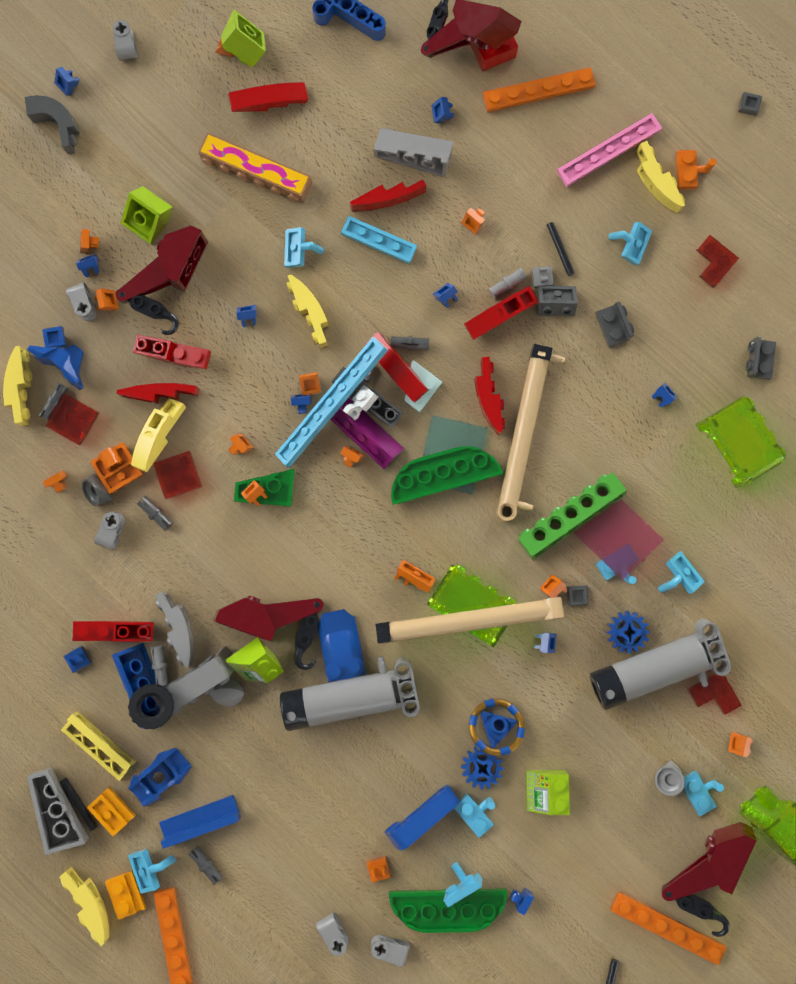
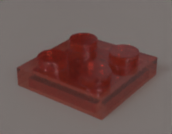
[45,394,99,445]
[153,451,202,500]

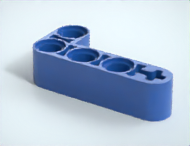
[312,0,386,41]
[384,785,460,851]

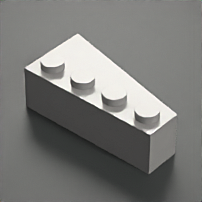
[374,128,453,178]
[152,645,234,715]
[27,767,89,855]

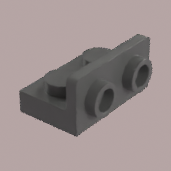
[537,286,578,316]
[595,301,634,348]
[745,336,776,380]

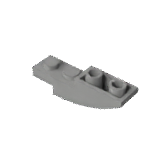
[155,591,194,668]

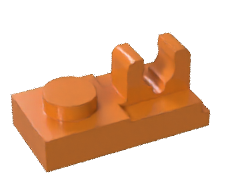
[340,446,365,467]
[395,559,436,593]

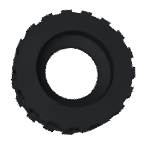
[128,684,174,730]

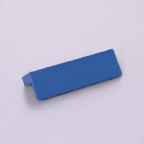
[159,795,241,849]

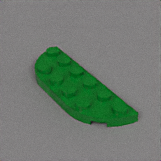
[391,446,504,505]
[389,888,507,933]

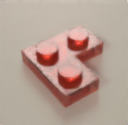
[696,235,739,288]
[687,673,742,715]

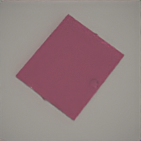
[573,499,664,580]

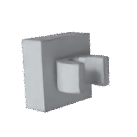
[532,266,553,288]

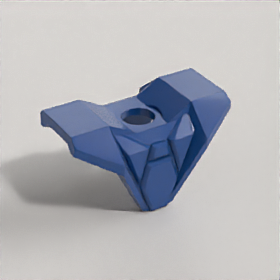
[27,345,84,390]
[128,748,192,807]

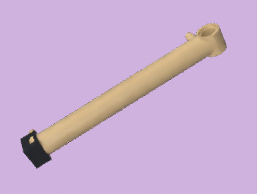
[496,344,565,522]
[375,597,564,644]

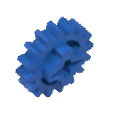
[606,611,650,654]
[461,746,504,790]

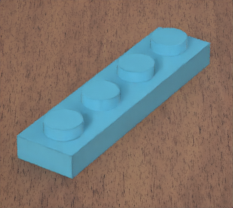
[341,216,417,265]

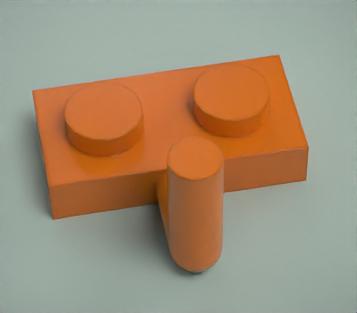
[676,150,717,189]

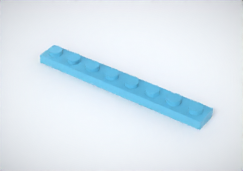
[275,337,388,468]

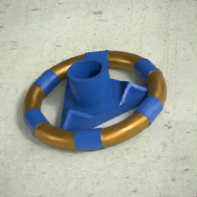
[469,698,525,756]

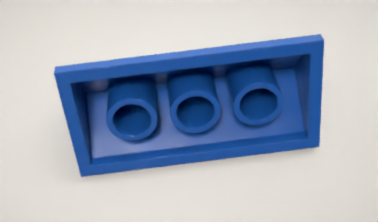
[112,643,161,729]

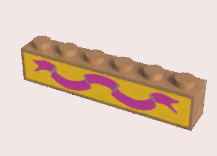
[198,132,312,203]

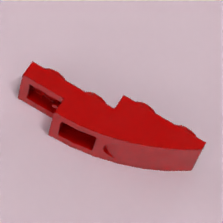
[464,286,538,340]
[132,334,211,370]
[474,357,505,435]
[72,621,154,642]

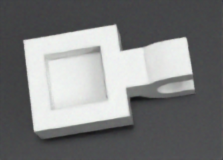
[343,385,378,420]

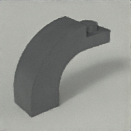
[25,95,80,154]

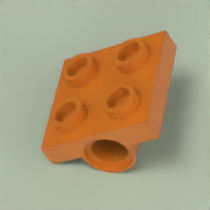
[90,442,144,495]

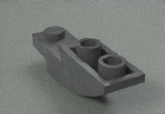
[332,366,404,428]

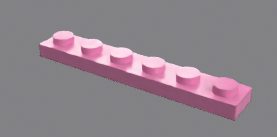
[557,113,662,187]

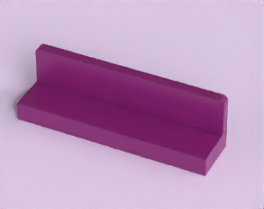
[330,398,404,469]

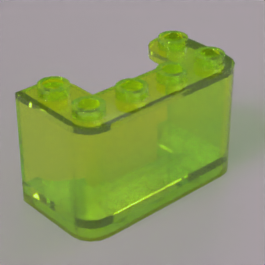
[696,396,787,488]
[426,563,517,648]
[739,786,796,867]

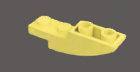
[636,141,685,213]
[286,275,329,348]
[3,346,32,426]
[131,398,186,472]
[59,866,110,946]

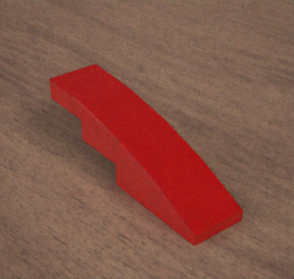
[228,82,308,112]
[350,179,427,212]
[364,332,428,403]
[116,383,200,404]

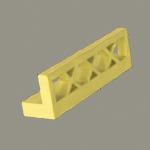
[61,712,136,781]

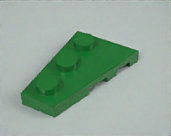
[234,468,295,507]

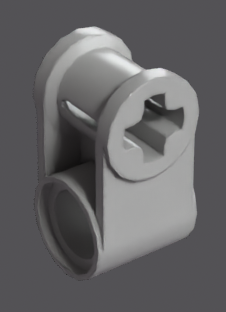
[113,20,138,61]
[66,282,97,321]
[94,512,125,550]
[316,912,349,956]
[371,934,410,966]

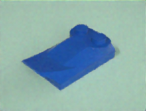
[317,609,366,682]

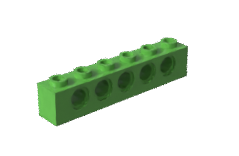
[518,472,627,561]

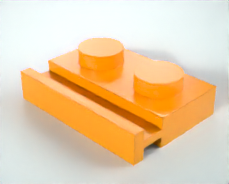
[87,786,136,836]
[105,870,147,920]

